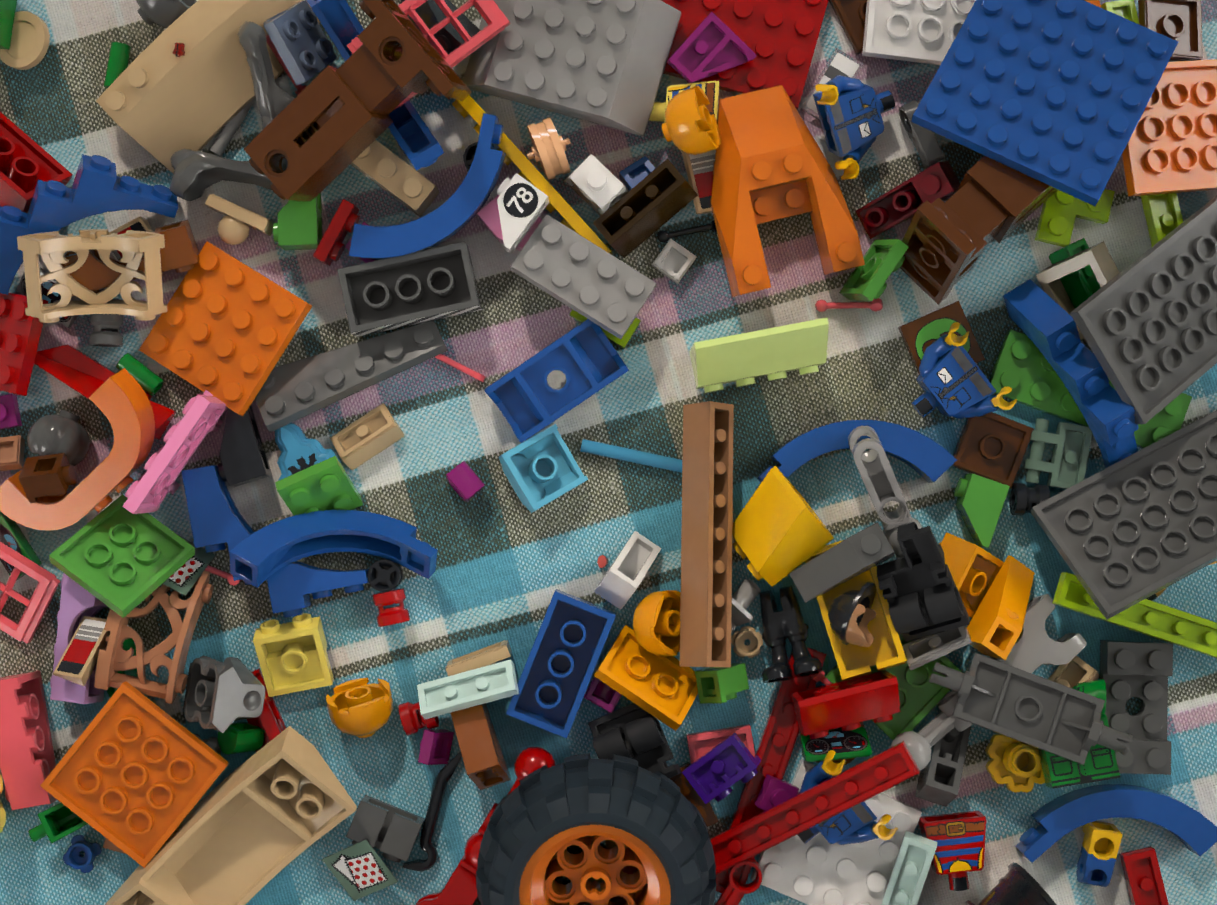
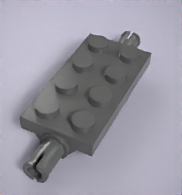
[929,653,1133,765]

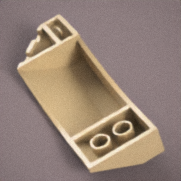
[96,0,320,173]
[105,726,357,905]

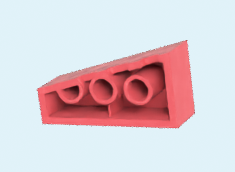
[0,670,57,810]

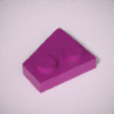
[666,12,757,83]

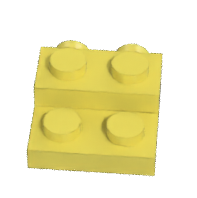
[253,613,334,697]

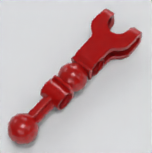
[416,747,555,905]

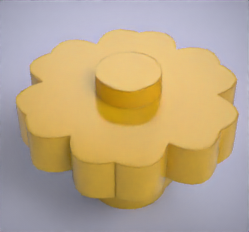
[985,734,1045,793]

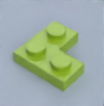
[1035,189,1115,247]

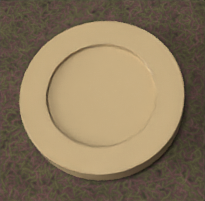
[0,11,50,70]

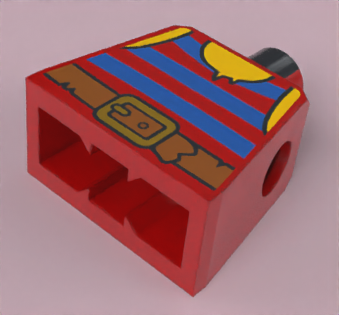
[918,810,986,891]

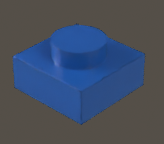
[619,156,656,191]

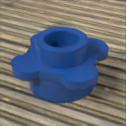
[63,835,102,873]

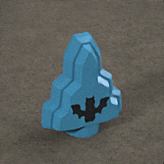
[275,423,342,481]

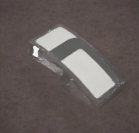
[801,48,864,121]

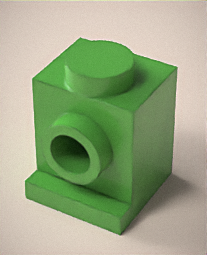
[695,663,749,704]

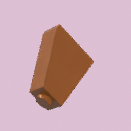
[450,703,511,790]

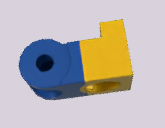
[1076,821,1123,887]

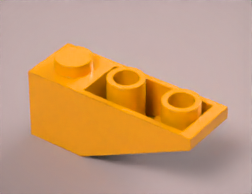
[967,555,1035,660]

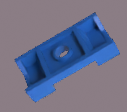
[484,319,629,443]

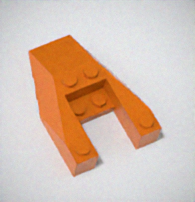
[710,85,865,297]

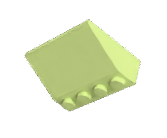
[689,317,829,393]

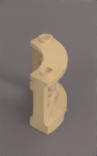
[17,229,168,323]

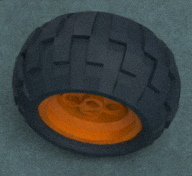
[476,753,716,905]

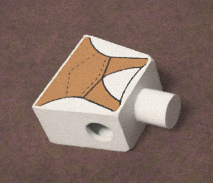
[564,154,627,216]

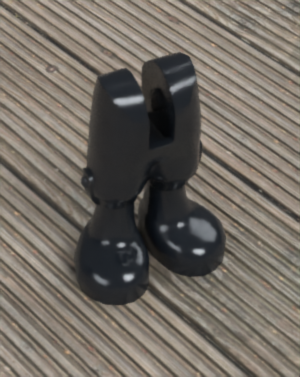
[760,586,823,683]

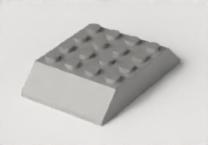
[463,0,682,137]

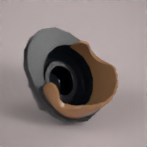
[828,582,876,647]

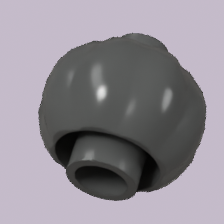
[27,409,90,466]

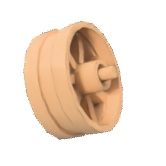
[527,117,571,181]

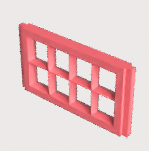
[346,0,510,110]
[0,542,60,644]

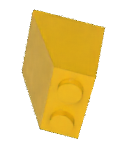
[732,465,834,587]

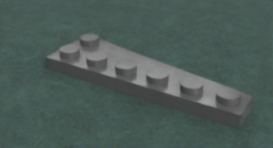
[255,320,448,432]

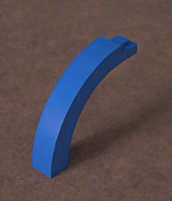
[349,113,506,259]
[756,420,957,489]
[230,510,438,588]
[1015,784,1217,863]

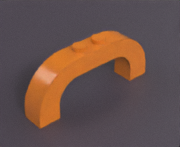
[0,368,155,531]

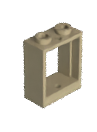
[1036,241,1120,344]

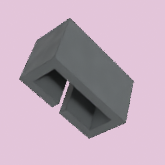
[346,794,425,862]

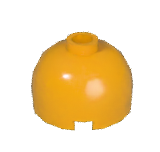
[661,85,721,155]
[633,590,681,656]
[326,678,393,738]

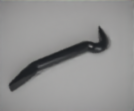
[402,751,462,872]

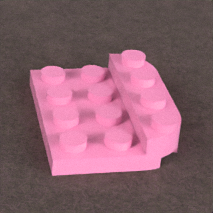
[122,390,228,514]

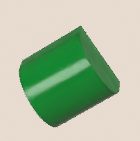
[218,722,265,755]

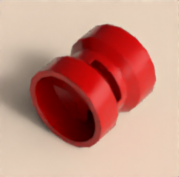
[372,588,410,627]
[398,702,439,736]

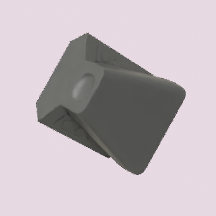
[183,655,266,733]

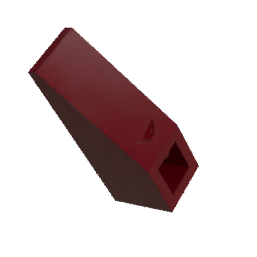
[855,161,960,239]

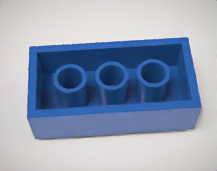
[506,589,616,739]

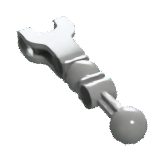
[848,426,923,559]
[890,594,1087,771]

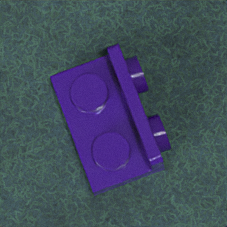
[682,733,761,804]

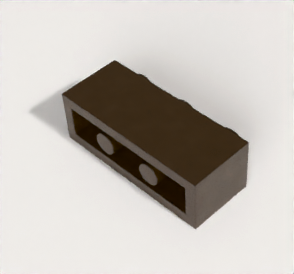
[593,158,698,258]

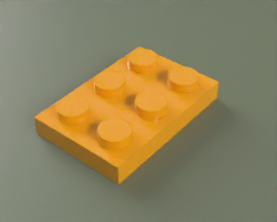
[593,625,698,731]

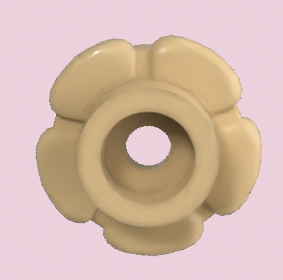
[731,626,763,658]

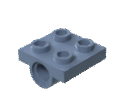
[263,0,337,86]

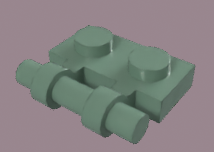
[1024,418,1092,489]

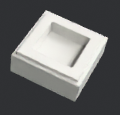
[652,238,697,284]

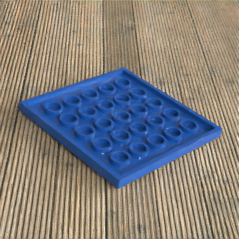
[911,0,1178,206]

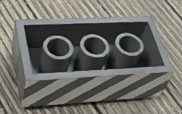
[337,242,482,337]

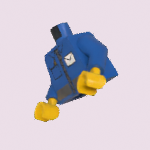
[813,75,895,180]
[911,322,1018,419]
[797,750,898,845]

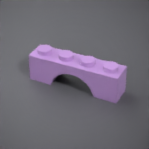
[50,573,107,704]

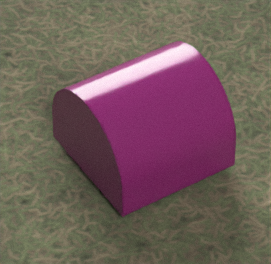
[446,461,485,502]
[584,677,622,714]

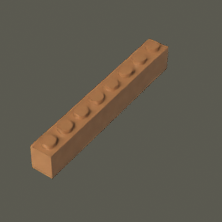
[680,401,734,668]

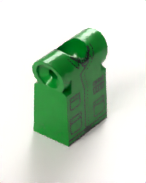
[1038,679,1120,789]

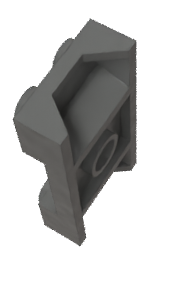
[1099,640,1173,775]

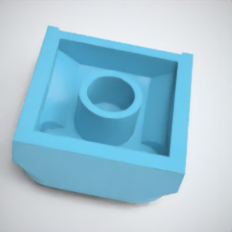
[499,424,588,513]

